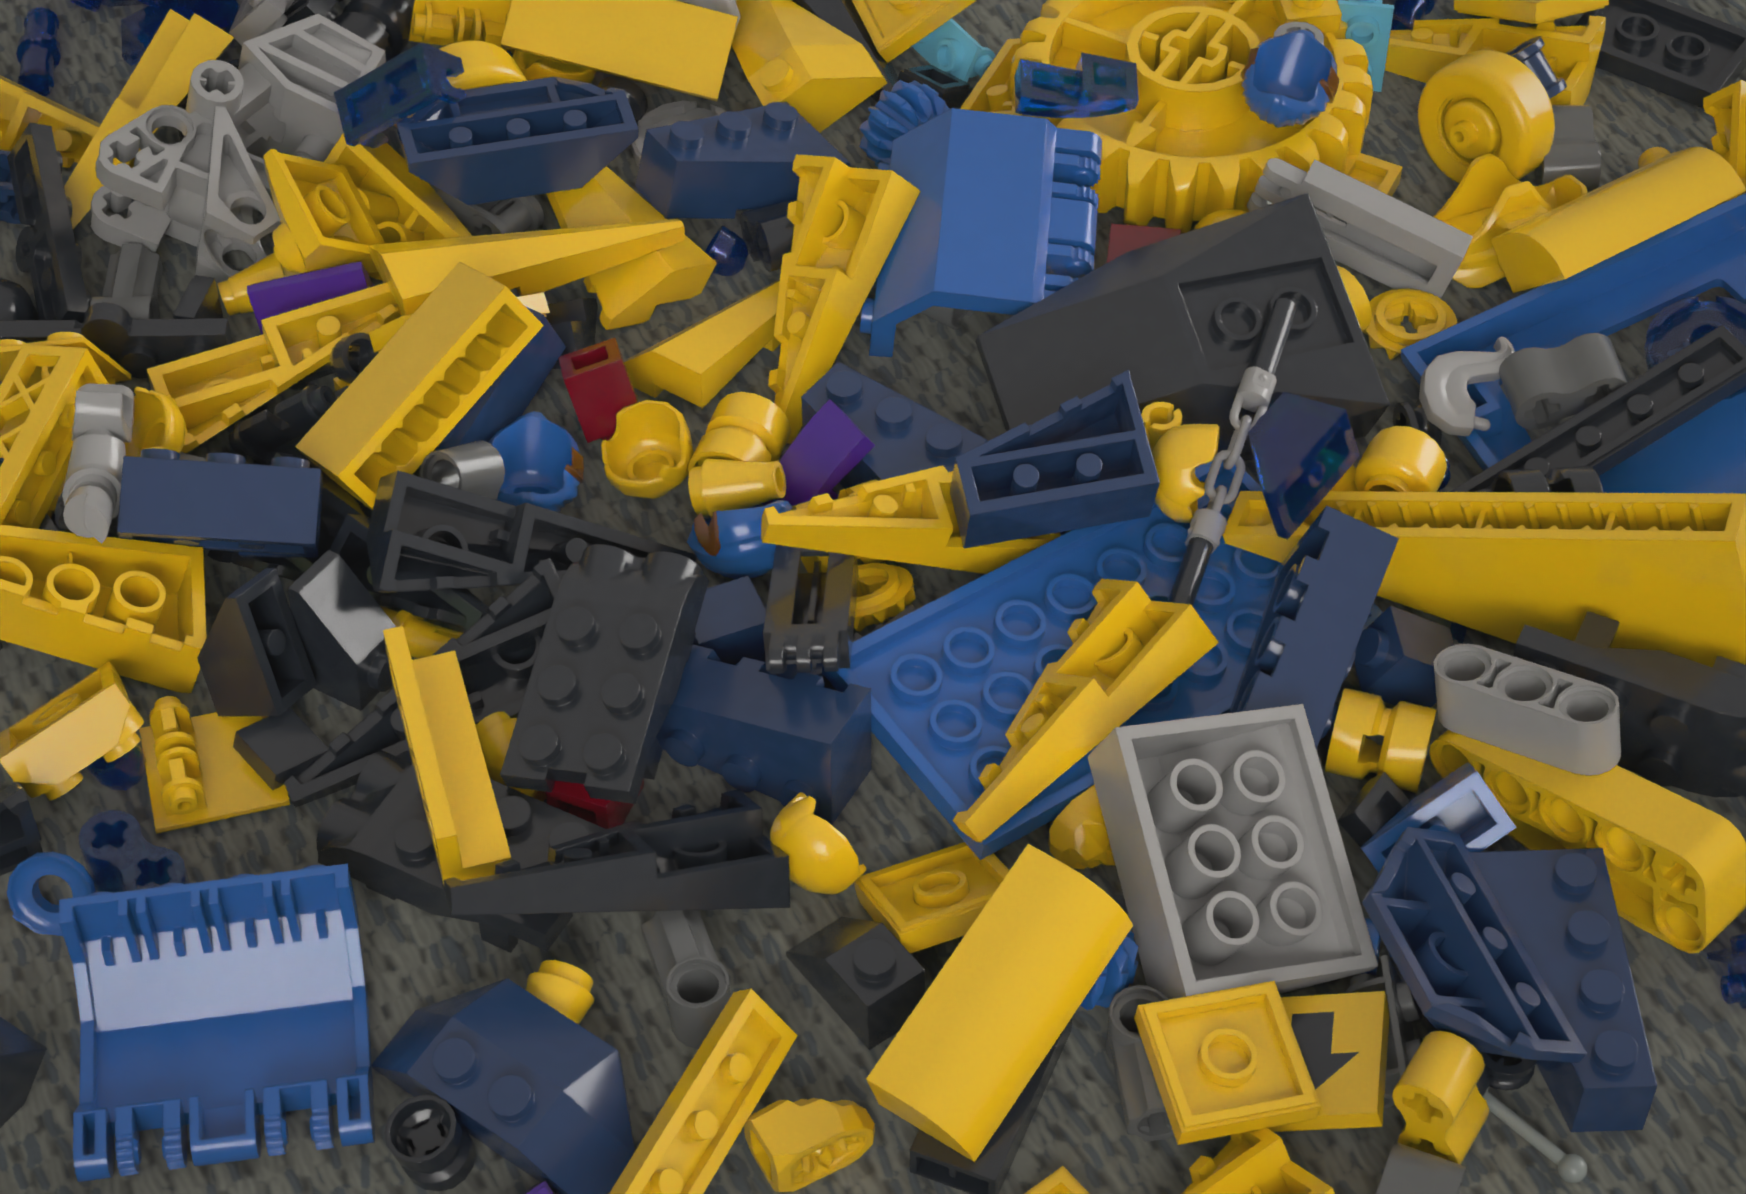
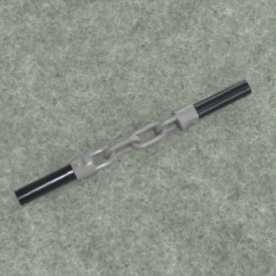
[1167,298,1297,606]

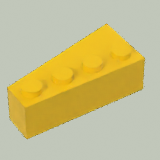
[0,525,206,693]

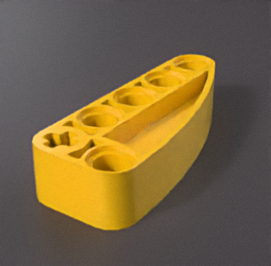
[1429,730,1746,953]

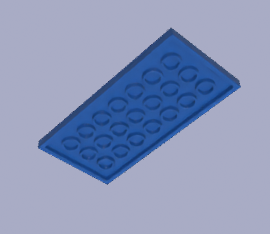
[822,460,1383,860]

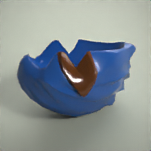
[1241,30,1340,127]
[488,411,584,513]
[687,499,792,579]

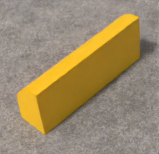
[501,0,738,102]
[1491,147,1746,293]
[295,262,544,510]
[866,844,1133,1162]

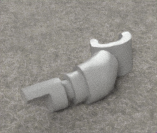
[62,383,134,544]

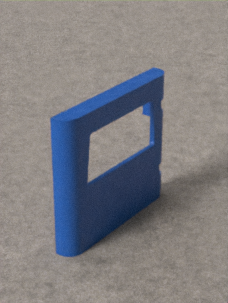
[1401,193,1746,494]

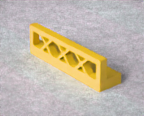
[0,344,109,529]
[383,626,512,885]
[609,988,798,1194]

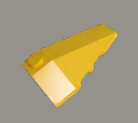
[732,0,887,133]

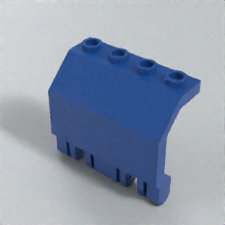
[859,108,1102,357]
[59,864,375,1182]

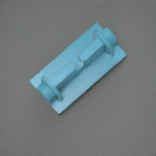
[1338,0,1394,92]
[912,18,996,82]

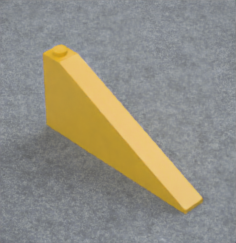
[1222,491,1746,668]

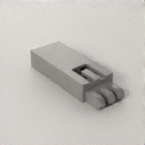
[1247,158,1473,299]

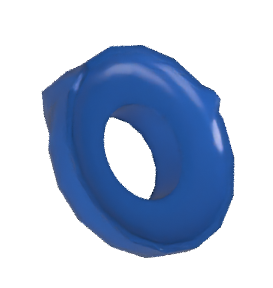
[7,851,96,936]

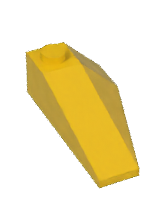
[324,130,472,280]

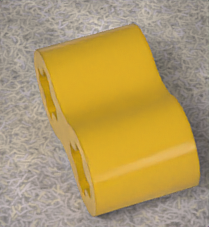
[1392,1031,1489,1164]

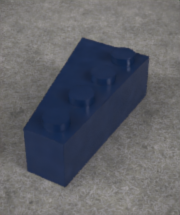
[1229,505,1399,763]
[656,645,872,825]
[1469,848,1658,1132]

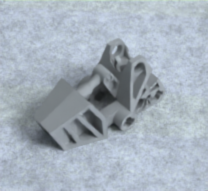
[90,14,386,282]

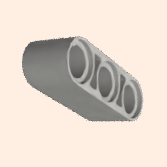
[1434,643,1621,776]

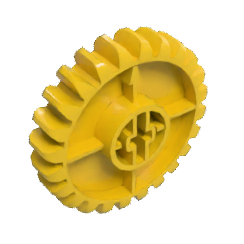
[1010,0,1373,233]

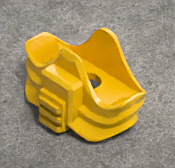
[1433,154,1588,289]

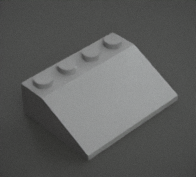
[1088,704,1378,999]

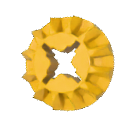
[1362,288,1457,360]
[854,563,916,632]

